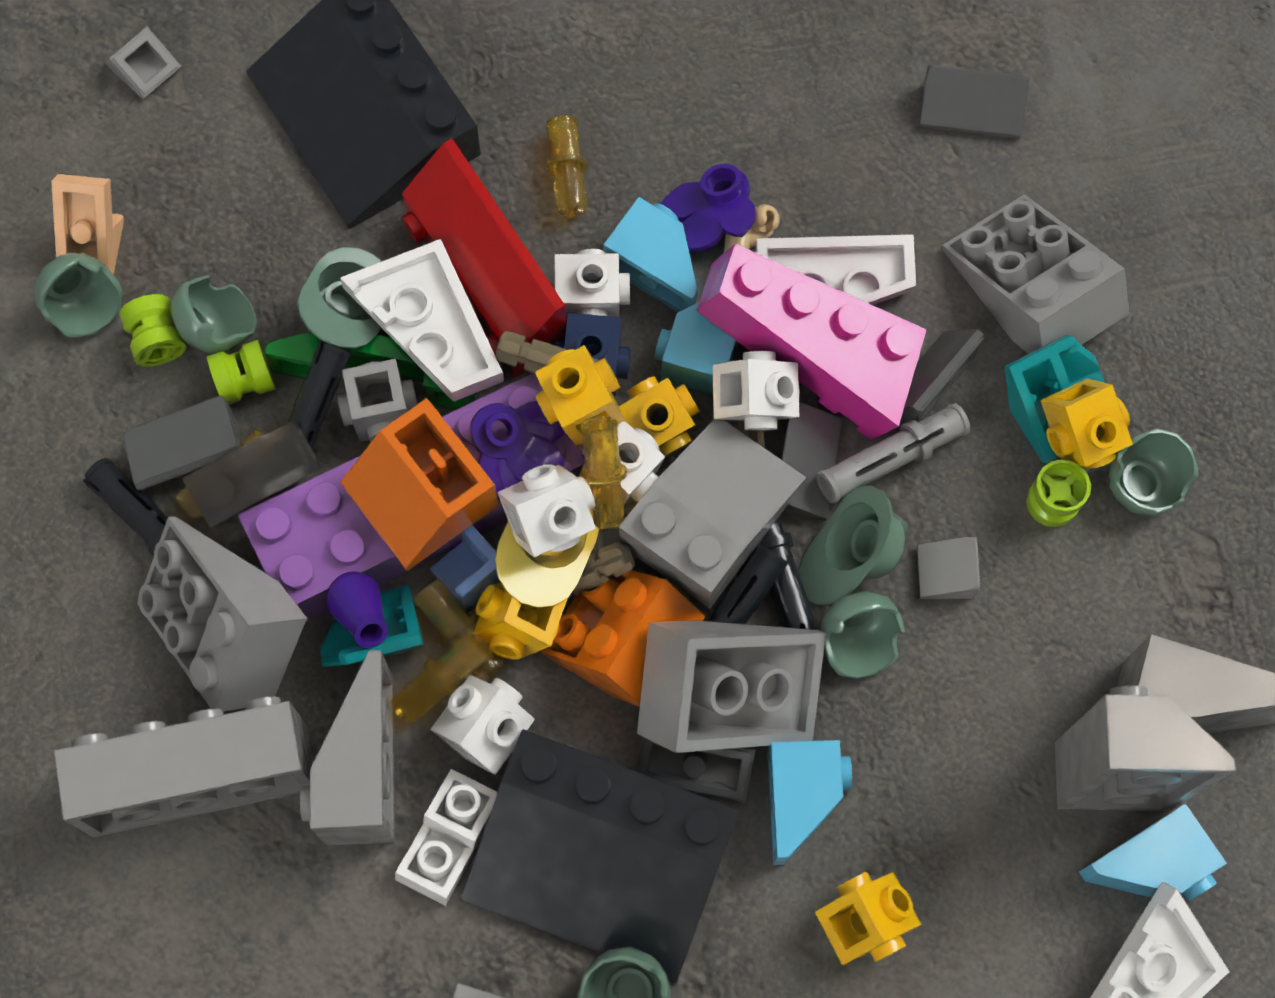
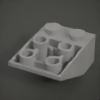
[942,194,1129,354]
[137,517,307,712]

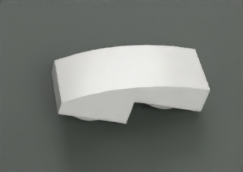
[395,769,498,906]

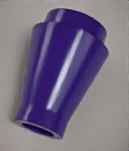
[326,571,388,648]

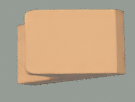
[51,174,124,275]

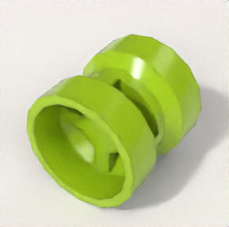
[119,294,187,367]
[206,340,276,405]
[1026,459,1091,528]

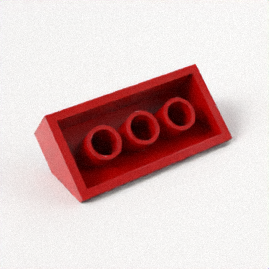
[401,138,567,378]

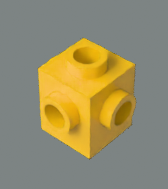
[535,345,625,446]
[618,376,700,457]
[1040,378,1133,469]
[473,581,568,660]
[815,872,922,965]

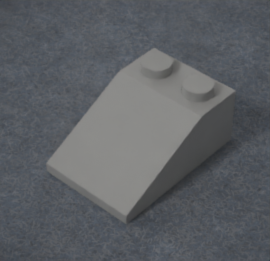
[619,419,807,609]
[637,621,826,753]
[1117,634,1275,733]
[300,650,395,846]

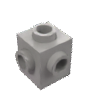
[337,359,418,442]

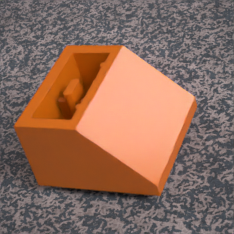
[340,398,499,571]
[540,570,705,707]

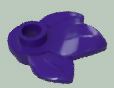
[660,164,756,252]
[469,401,566,502]

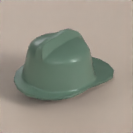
[297,247,382,349]
[798,485,908,605]

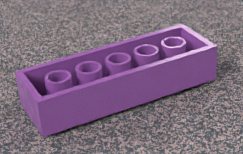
[237,373,585,621]

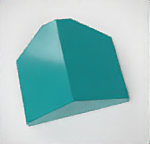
[1004,335,1105,463]
[320,584,425,667]

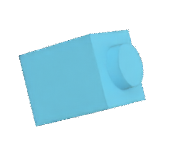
[603,197,698,312]
[654,302,738,395]
[767,740,852,865]
[1079,804,1227,901]

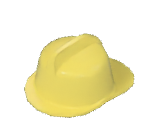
[495,505,600,608]

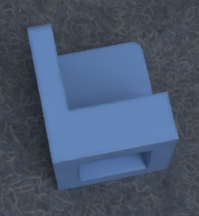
[430,525,500,614]

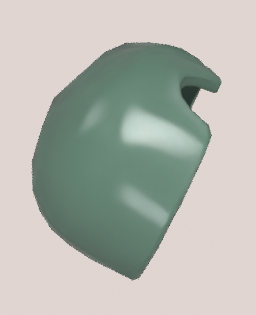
[33,252,122,338]
[170,275,257,354]
[1108,428,1198,517]
[819,591,905,679]
[578,947,671,998]

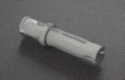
[816,403,970,503]

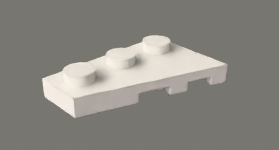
[755,235,916,305]
[340,239,504,402]
[1090,881,1229,998]

